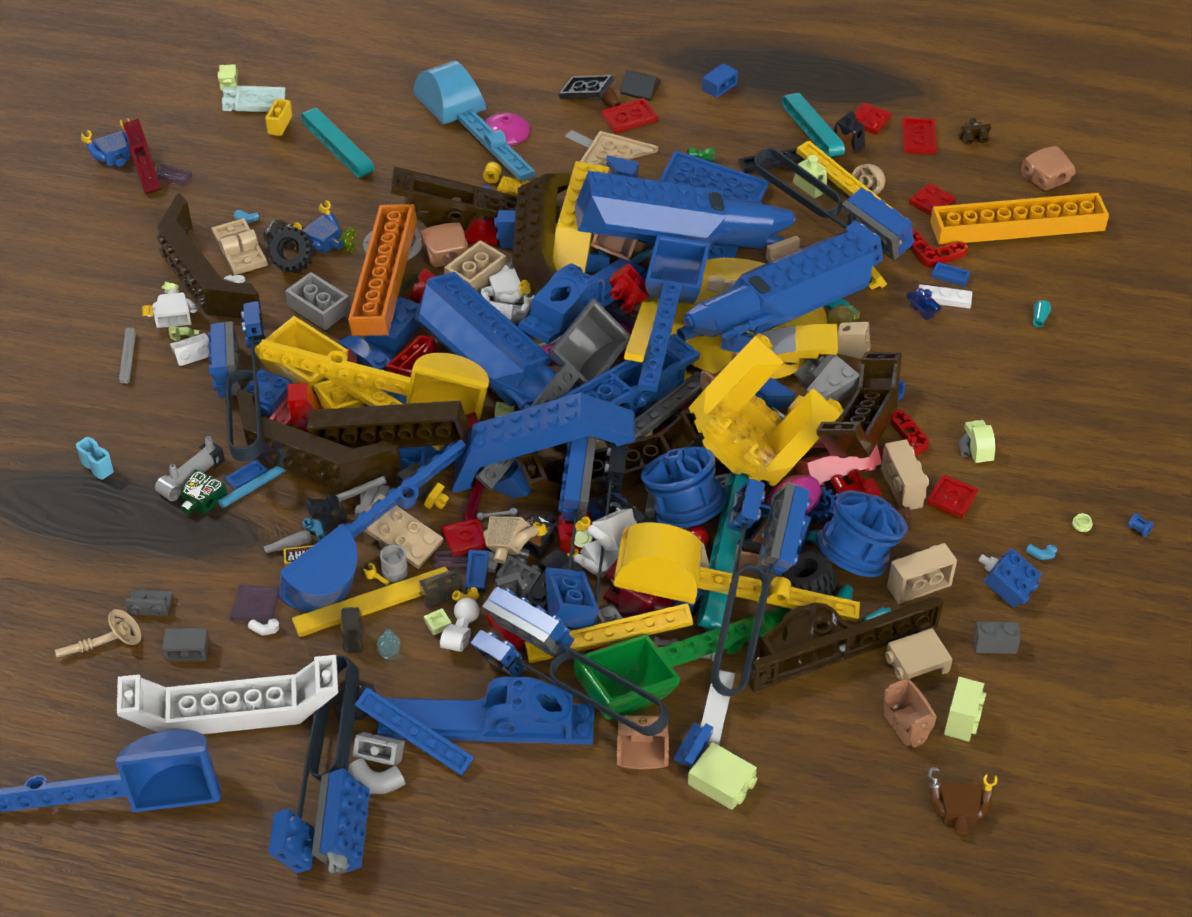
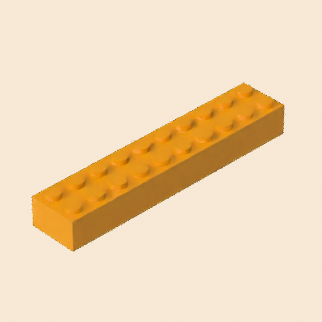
[930,193,1109,245]

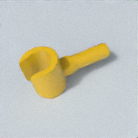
[363,563,390,586]

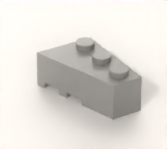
[806,355,860,402]

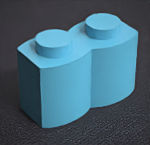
[76,437,114,480]

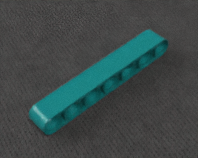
[782,93,845,157]
[300,107,374,178]

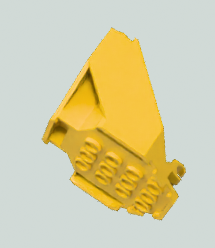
[689,333,844,487]

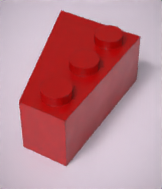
[288,383,323,433]

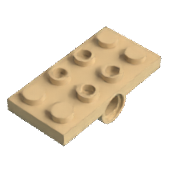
[211,218,268,275]
[364,494,443,569]

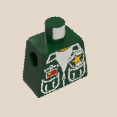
[180,469,227,515]

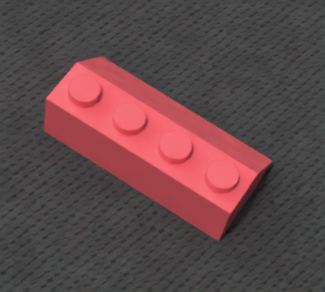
[794,445,882,486]

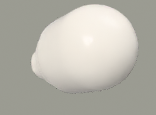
[978,554,999,572]

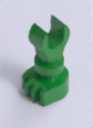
[687,148,716,161]

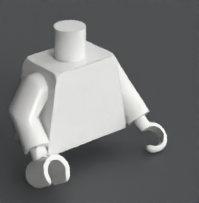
[481,288,534,324]

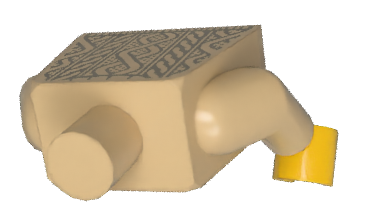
[483,516,547,564]

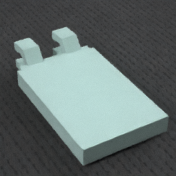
[222,86,285,112]

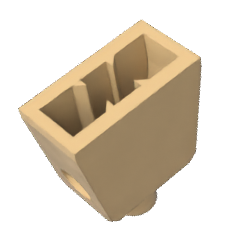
[837,322,871,359]

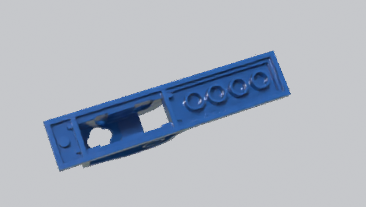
[518,258,648,344]
[556,334,700,419]
[377,677,594,745]

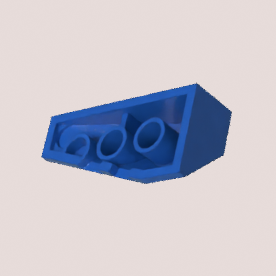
[338,335,396,372]

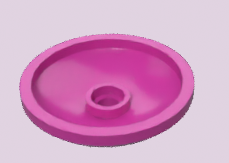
[484,112,530,146]
[766,474,822,515]

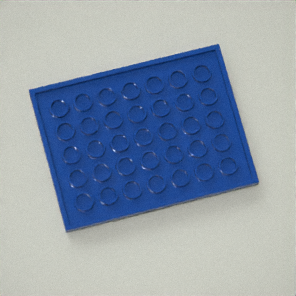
[637,150,769,260]

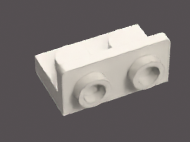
[170,333,210,366]

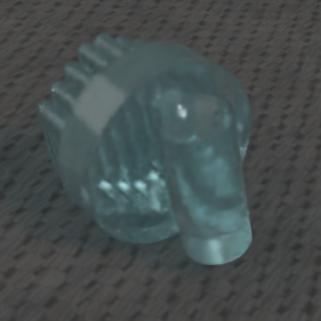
[377,629,401,659]

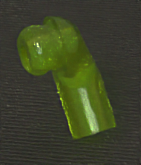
[340,227,356,251]

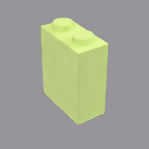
[688,742,758,810]

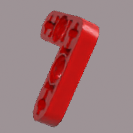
[909,230,968,267]
[880,410,929,462]

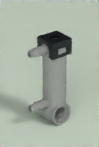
[155,436,225,501]

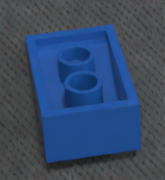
[545,567,599,629]

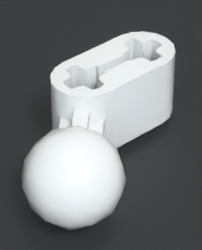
[440,598,480,652]

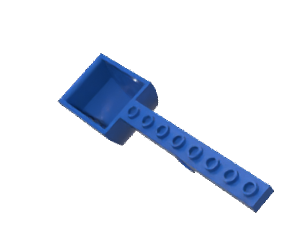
[638,235,710,392]
[278,439,466,612]
[0,729,221,812]

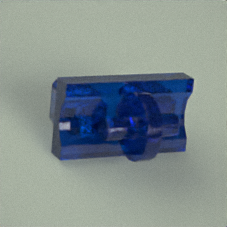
[907,288,941,320]

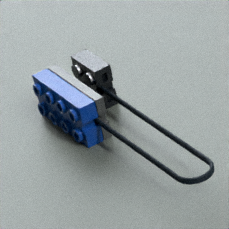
[558,436,628,631]

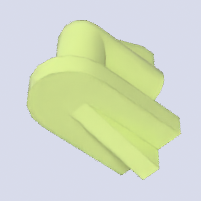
[169,325,199,341]

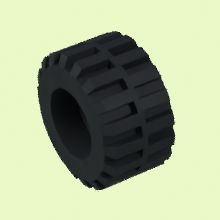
[267,227,315,273]
[781,551,837,595]

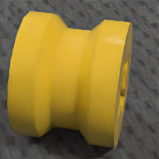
[483,162,502,184]

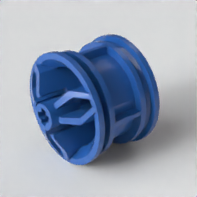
[641,447,728,528]
[816,490,908,577]

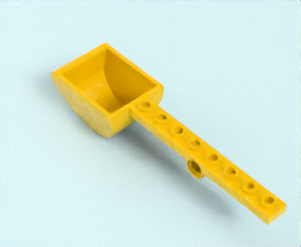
[255,316,444,451]
[259,339,489,421]
[613,523,860,623]

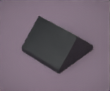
[620,70,661,101]

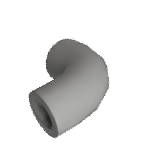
[348,759,406,794]

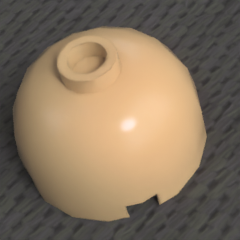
[852,164,885,195]

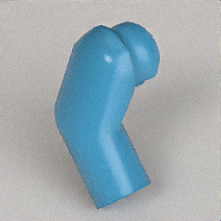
[234,210,260,224]
[302,518,326,541]
[1026,544,1057,560]

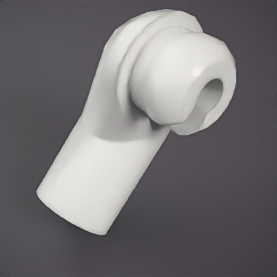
[248,619,279,636]

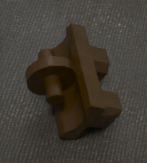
[958,118,991,145]

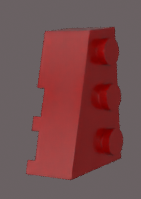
[386,335,439,377]

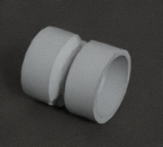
[380,544,408,583]

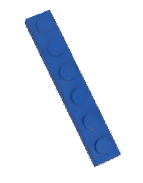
[355,687,474,776]

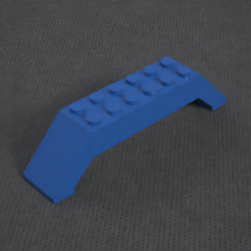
[452,393,635,493]

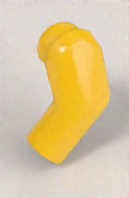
[452,587,480,602]

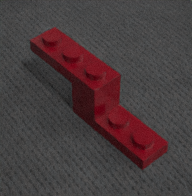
[123,118,162,195]

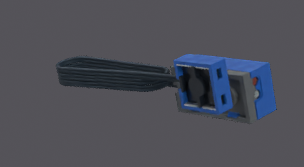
[754,148,914,267]

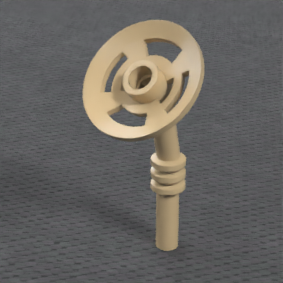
[54,609,142,658]

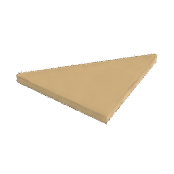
[580,131,658,166]

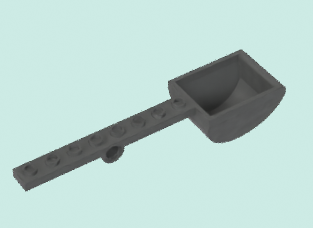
[475,298,631,490]

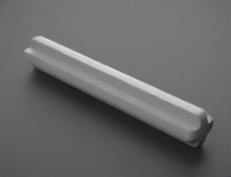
[119,328,136,384]

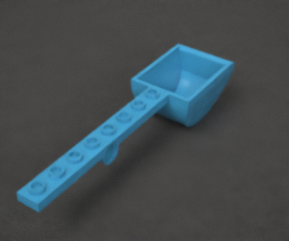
[413,60,535,182]

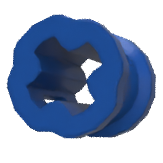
[1127,513,1154,538]

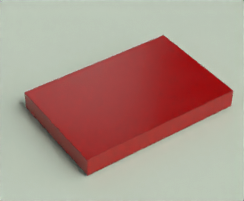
[600,98,658,134]
[901,117,937,154]

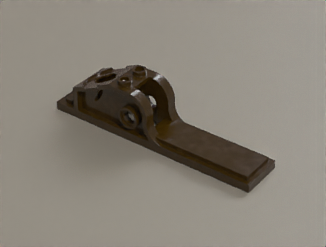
[391,166,560,232]
[750,597,943,692]

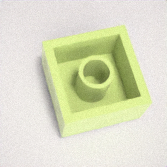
[944,677,986,741]

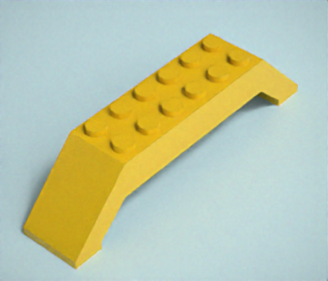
[553,161,611,273]

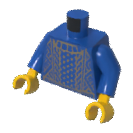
[81,118,131,166]
[291,200,344,253]

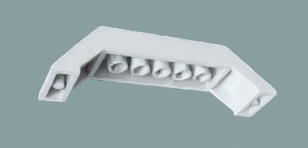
[117,655,338,734]

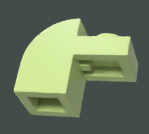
[218,65,238,91]
[965,420,995,463]

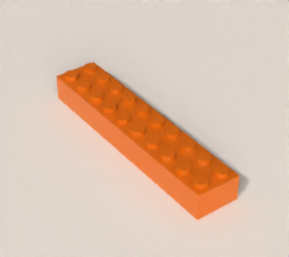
[348,204,417,336]

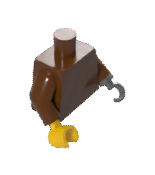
[928,767,997,835]

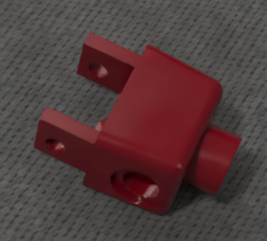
[603,559,676,618]

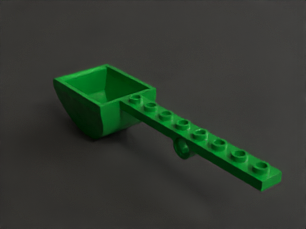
[574,607,793,720]

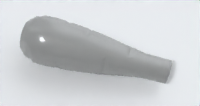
[263,530,312,554]

